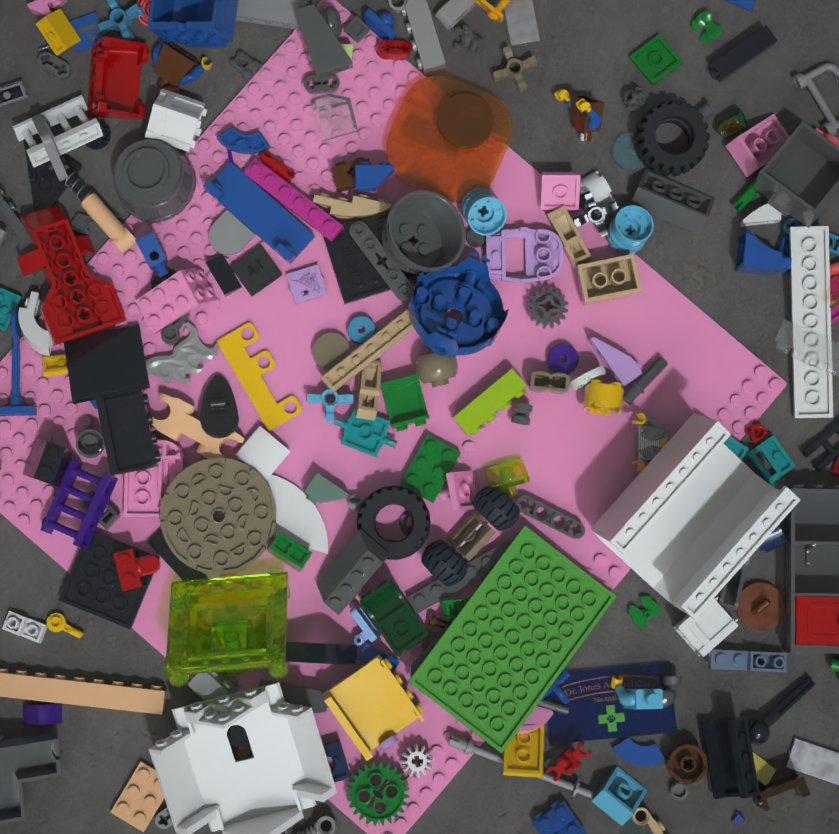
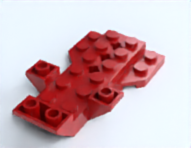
[17,205,126,346]

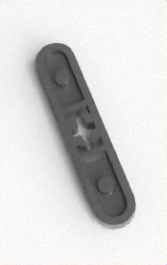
[350,221,414,302]

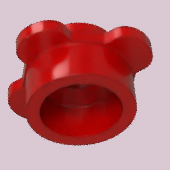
[745,420,767,443]

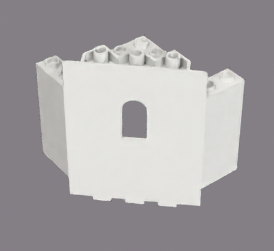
[149,682,337,834]

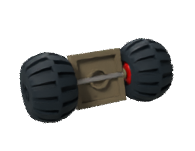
[421,484,520,586]

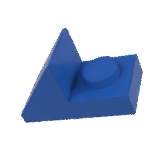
[357,643,400,673]

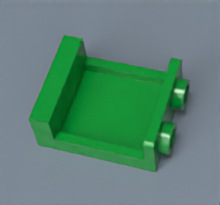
[380,374,430,432]

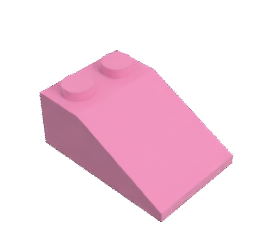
[726,114,790,177]

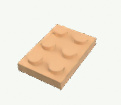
[110,761,164,832]

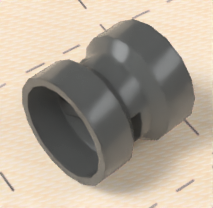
[511,403,533,425]

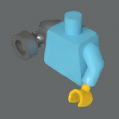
[610,675,682,709]

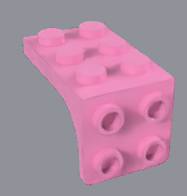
[135,267,216,334]

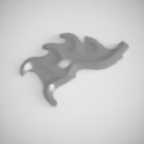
[146,322,219,383]

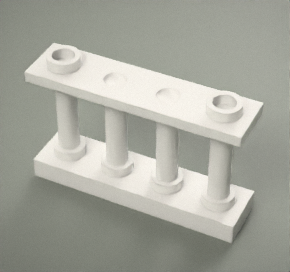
[12,95,103,167]

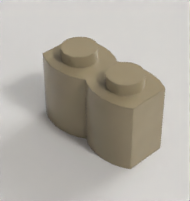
[529,371,570,394]

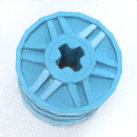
[460,187,507,235]
[607,205,654,255]

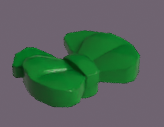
[691,10,723,43]
[628,596,661,628]

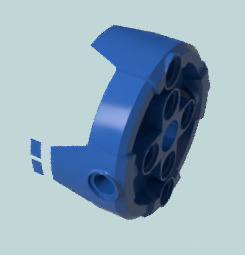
[408,252,509,357]

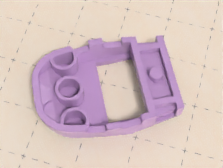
[486,227,563,283]

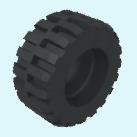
[634,100,710,177]
[357,485,431,560]

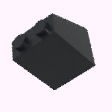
[23,438,73,487]

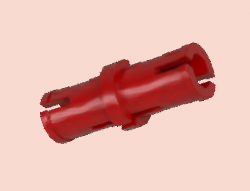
[259,150,296,183]

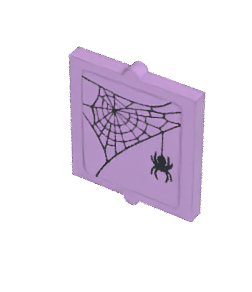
[286,264,327,304]

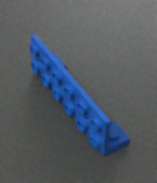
[203,162,315,264]

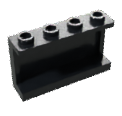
[96,390,161,476]
[701,716,760,799]

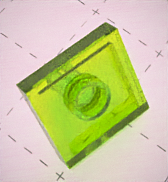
[484,457,530,497]

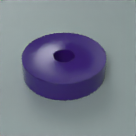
[548,344,579,375]

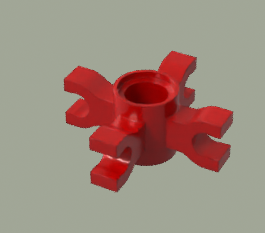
[546,740,592,782]

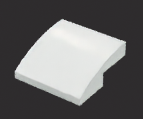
[235,426,290,481]

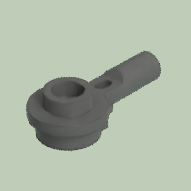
[161,312,190,345]

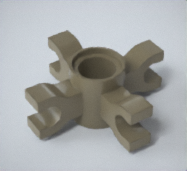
[492,45,537,93]

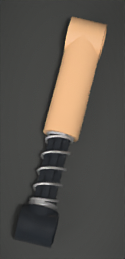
[43,155,136,253]

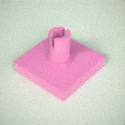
[540,172,581,210]
[440,470,477,512]

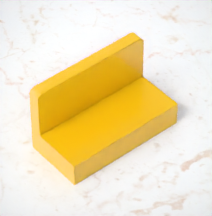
[36,9,81,56]

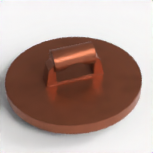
[736,582,785,631]

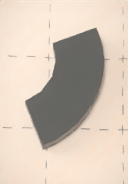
[70,209,121,235]

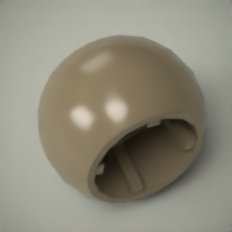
[416,353,458,387]

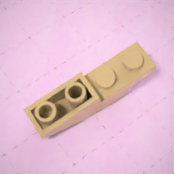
[313,193,391,219]

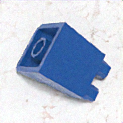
[735,229,792,276]

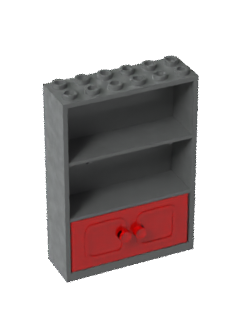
[784,485,839,654]

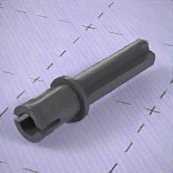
[623,357,668,405]

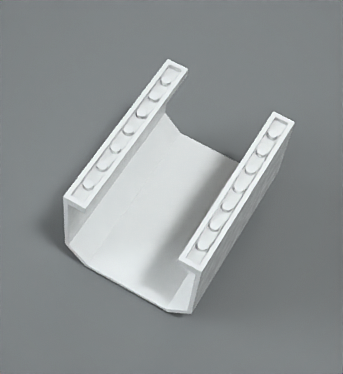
[590,413,800,619]

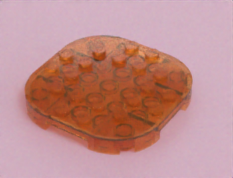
[386,76,513,203]

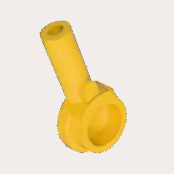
[47,613,84,639]

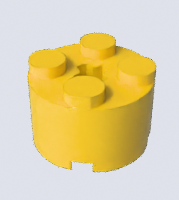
[583,380,624,415]

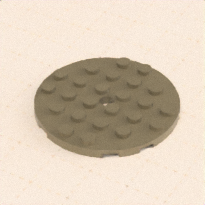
[160,458,276,574]

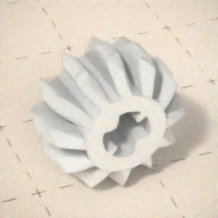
[401,744,434,778]

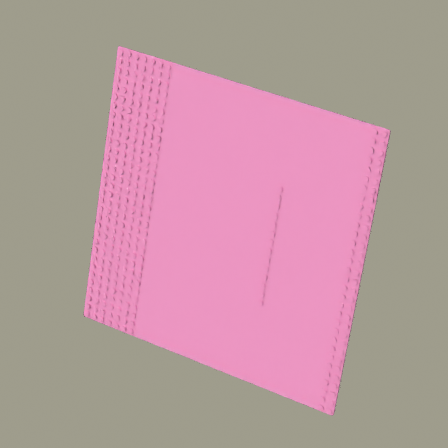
[0,0,787,834]

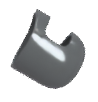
[76,428,105,458]

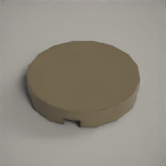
[312,332,351,371]

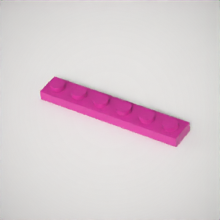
[243,158,344,242]

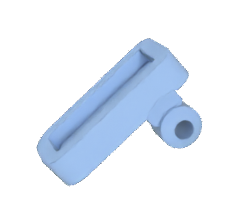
[350,605,381,645]

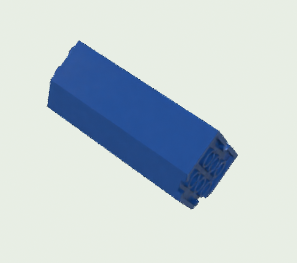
[147,0,238,48]

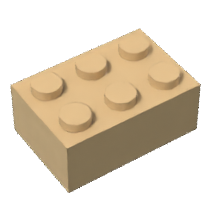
[576,254,642,306]

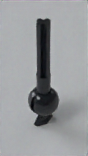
[747,677,816,745]

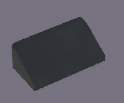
[0,77,28,107]
[205,254,242,297]

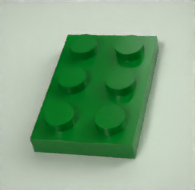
[400,434,461,503]

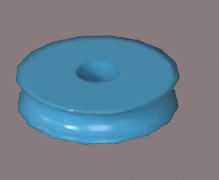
[348,316,376,344]

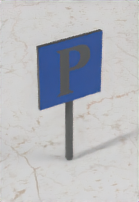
[38,12,105,53]

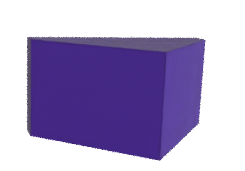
[23,704,62,725]

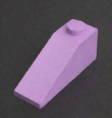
[589,337,643,388]

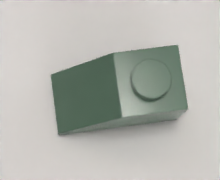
[304,473,350,504]

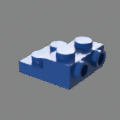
[532,801,587,834]

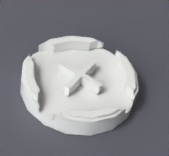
[569,366,606,390]

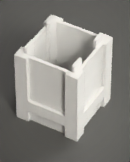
[145,89,207,152]
[673,597,738,657]

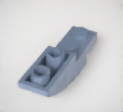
[708,649,787,672]

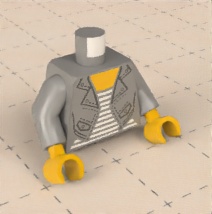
[632,413,670,473]

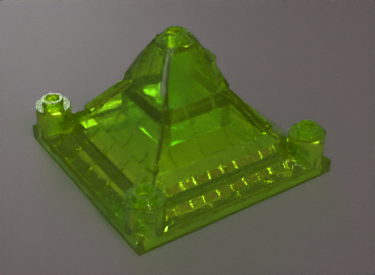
[165,572,291,687]

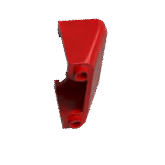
[87,36,149,120]

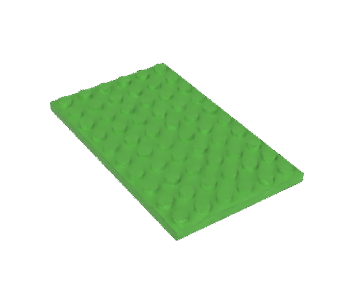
[408,525,616,753]

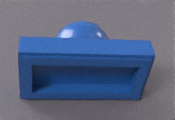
[362,9,397,40]

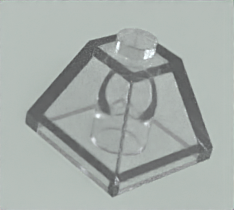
[310,94,358,142]

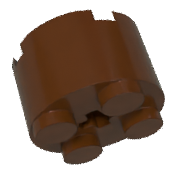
[666,743,707,784]

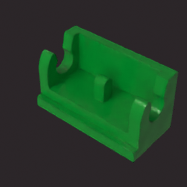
[268,532,312,573]

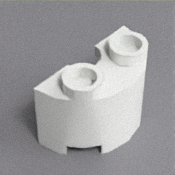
[580,170,615,214]

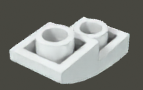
[2,611,48,644]

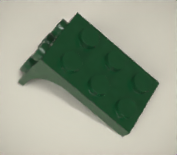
[359,579,429,658]

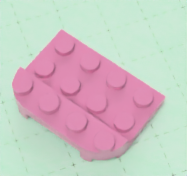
[123,440,185,518]

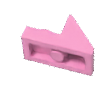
[27,0,67,18]

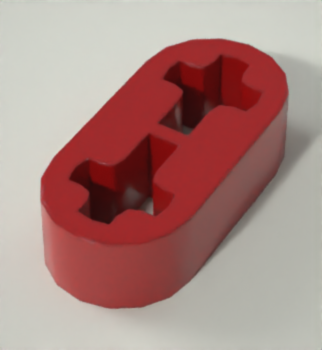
[376,40,412,60]

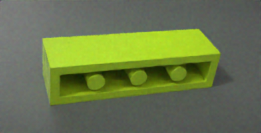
[453,368,527,436]

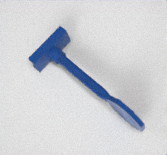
[0,307,37,416]

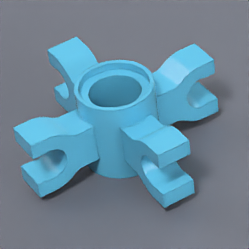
[307,386,354,423]

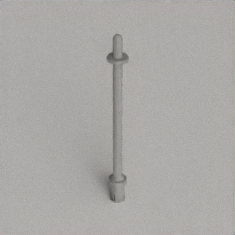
[448,734,595,798]

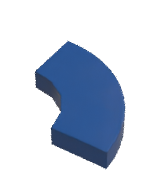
[217,127,270,154]
[612,737,666,766]

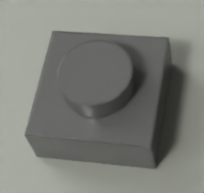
[344,16,371,44]

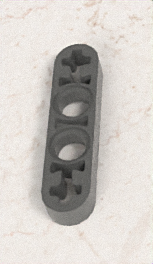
[516,495,585,539]

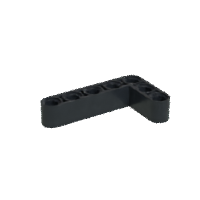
[252,640,357,664]

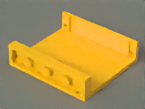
[321,655,425,761]

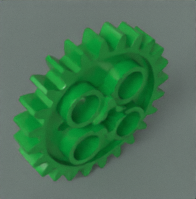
[346,761,410,826]

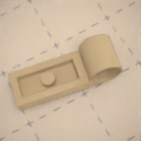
[631,806,665,834]

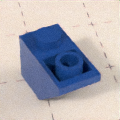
[356,162,394,191]

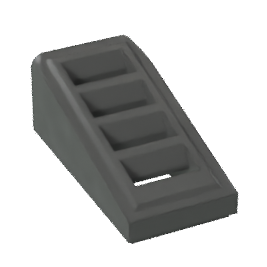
[80,490,121,530]

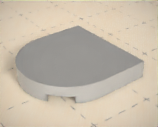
[209,210,255,255]

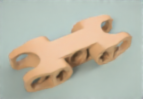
[151,393,245,459]

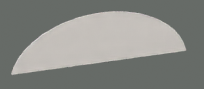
[213,475,328,554]

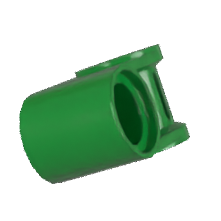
[440,598,469,620]

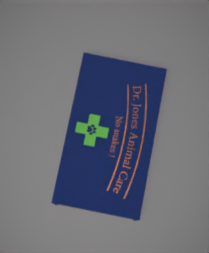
[546,662,677,744]

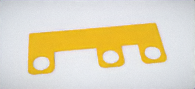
[216,323,302,431]

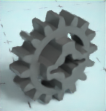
[527,287,568,329]

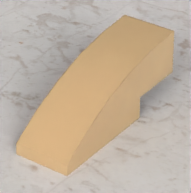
[547,206,591,269]
[356,360,382,421]

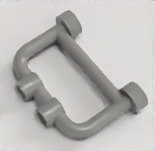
[793,63,839,135]

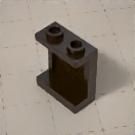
[752,773,810,811]

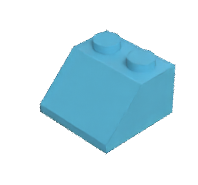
[591,766,648,826]

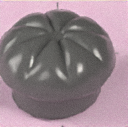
[319,6,342,39]

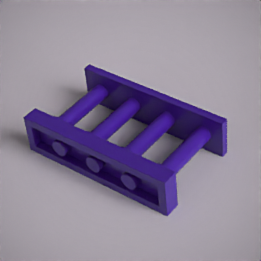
[40,459,118,550]

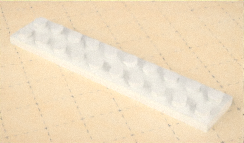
[789,226,833,418]

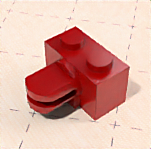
[113,548,161,592]

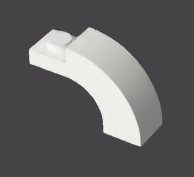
[18,291,53,356]

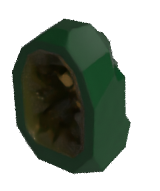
[715,108,748,137]

